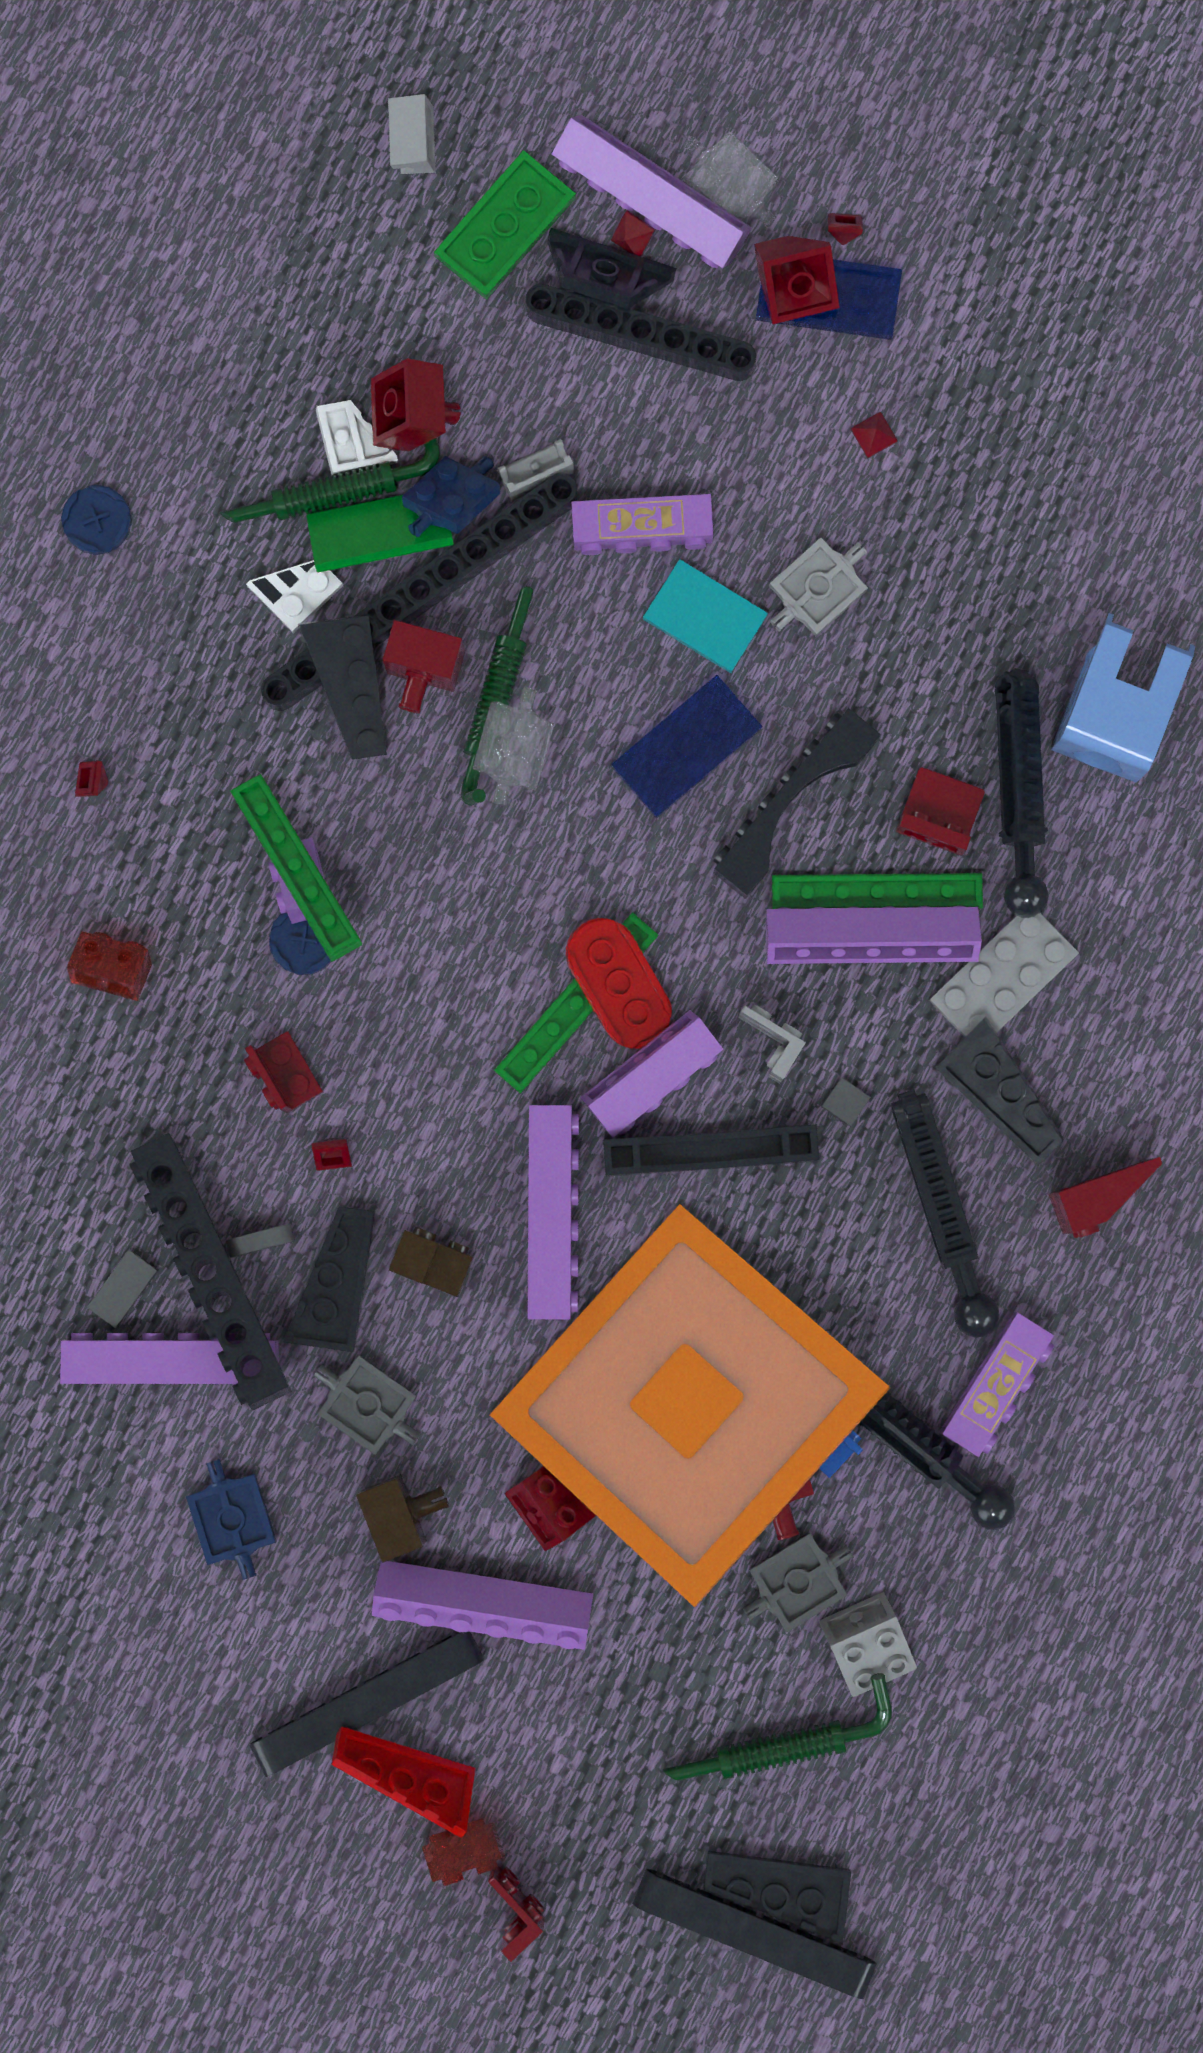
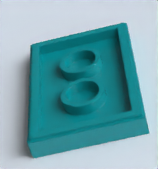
[643,559,768,673]

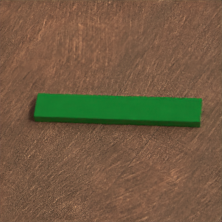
[230,774,363,962]
[772,873,983,909]
[494,912,659,1094]

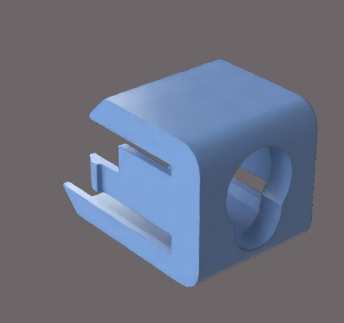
[1051,613,1195,782]

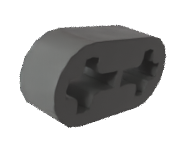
[226,1224,295,1258]

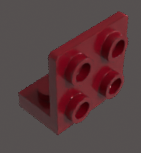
[896,767,985,856]
[244,1031,323,1113]
[504,1466,597,1552]
[488,1864,545,1962]

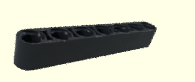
[526,284,757,381]
[249,1631,485,1777]
[632,1869,877,1999]

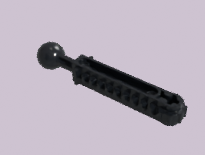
[995,668,1049,918]
[891,1090,999,1338]
[859,1392,1015,1530]

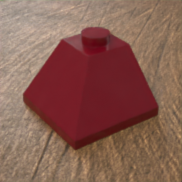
[754,236,840,324]

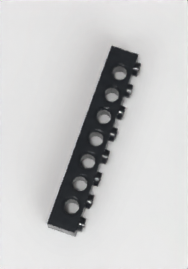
[129,1133,292,1410]

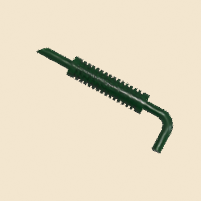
[220,438,440,523]
[461,586,533,806]
[663,1673,892,1781]

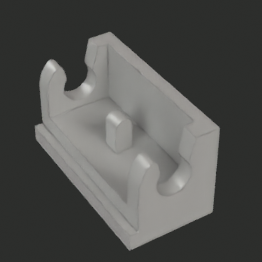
[388,94,436,174]
[497,439,574,502]

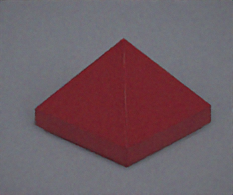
[611,210,656,256]
[828,213,863,245]
[850,412,898,459]
[75,760,109,797]
[312,1138,352,1171]

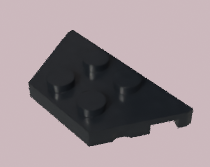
[547,228,677,309]

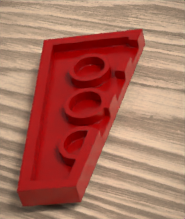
[331,1727,476,1838]

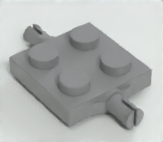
[769,538,868,637]

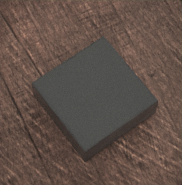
[821,1078,871,1127]

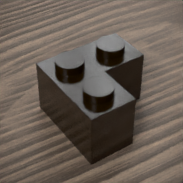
[389,1227,474,1297]

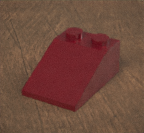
[1048,1157,1163,1238]

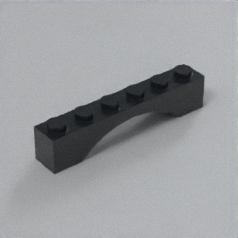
[713,708,881,899]
[603,1124,819,1177]

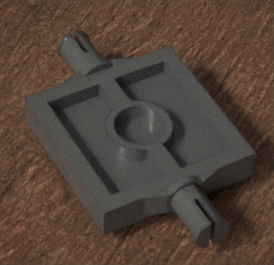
[313,1355,421,1455]
[742,1532,854,1633]

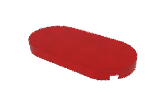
[566,918,672,1049]

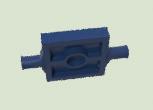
[402,456,501,537]
[186,1459,277,1580]

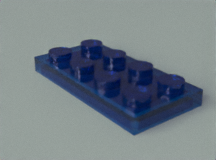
[755,259,902,340]
[611,675,763,819]

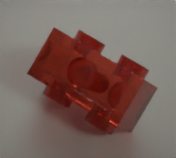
[67,931,152,1001]
[422,1818,505,1887]

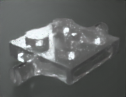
[681,131,778,227]
[473,687,554,806]

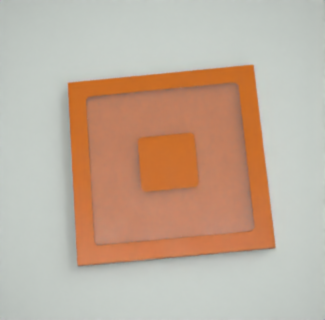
[490,1204,890,1607]

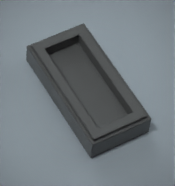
[87,1250,159,1328]

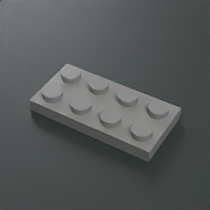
[929,913,1079,1037]

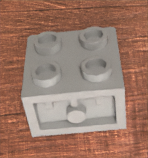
[738,1005,806,1084]
[819,1592,917,1697]

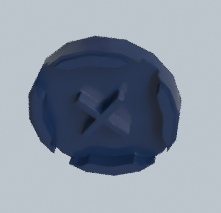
[61,485,132,555]
[269,913,331,975]

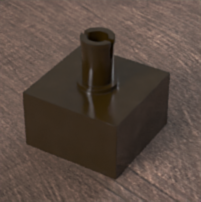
[356,1474,449,1563]

